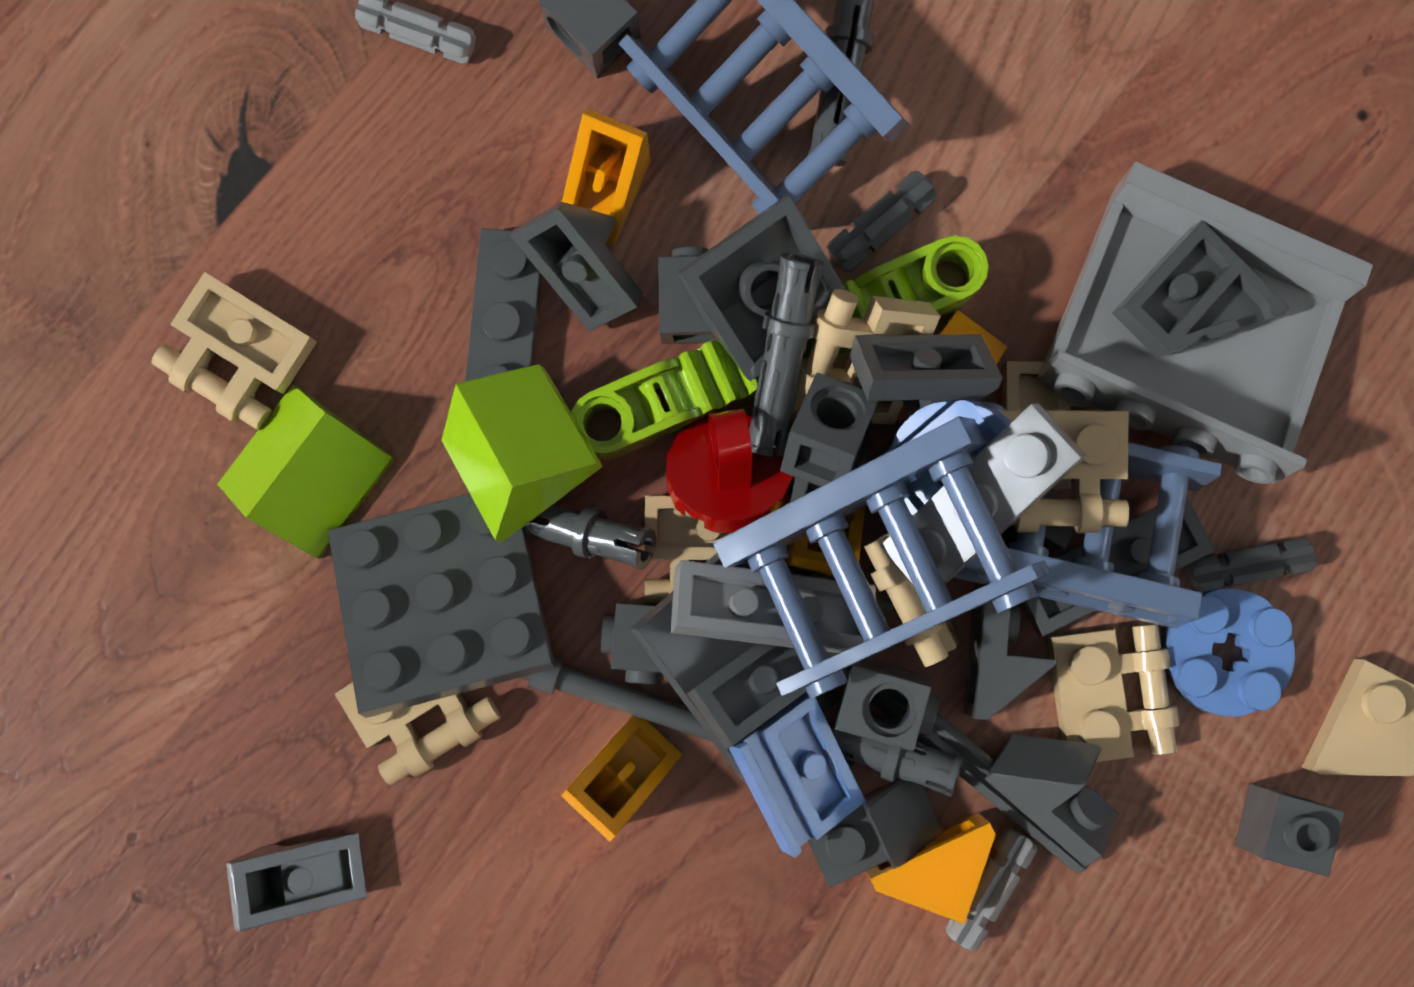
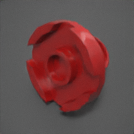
[666,409,793,533]

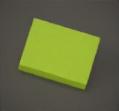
[441,364,603,543]
[217,384,395,559]

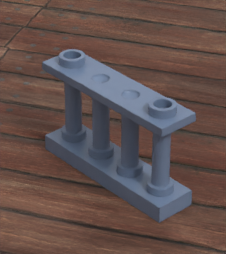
[618,0,910,224]
[954,401,1222,628]
[713,416,1051,699]

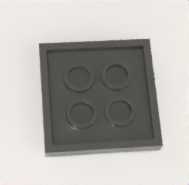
[328,493,555,718]

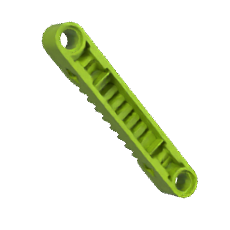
[571,235,989,460]

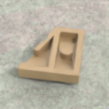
[1302,659,1414,776]

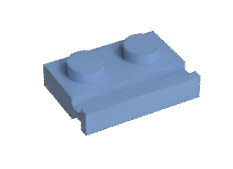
[729,692,866,858]

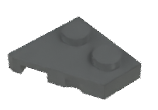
[1112,220,1289,358]

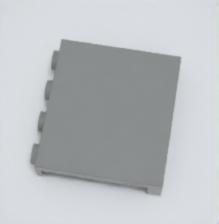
[1037,162,1373,484]

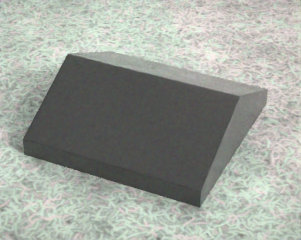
[678,195,846,381]

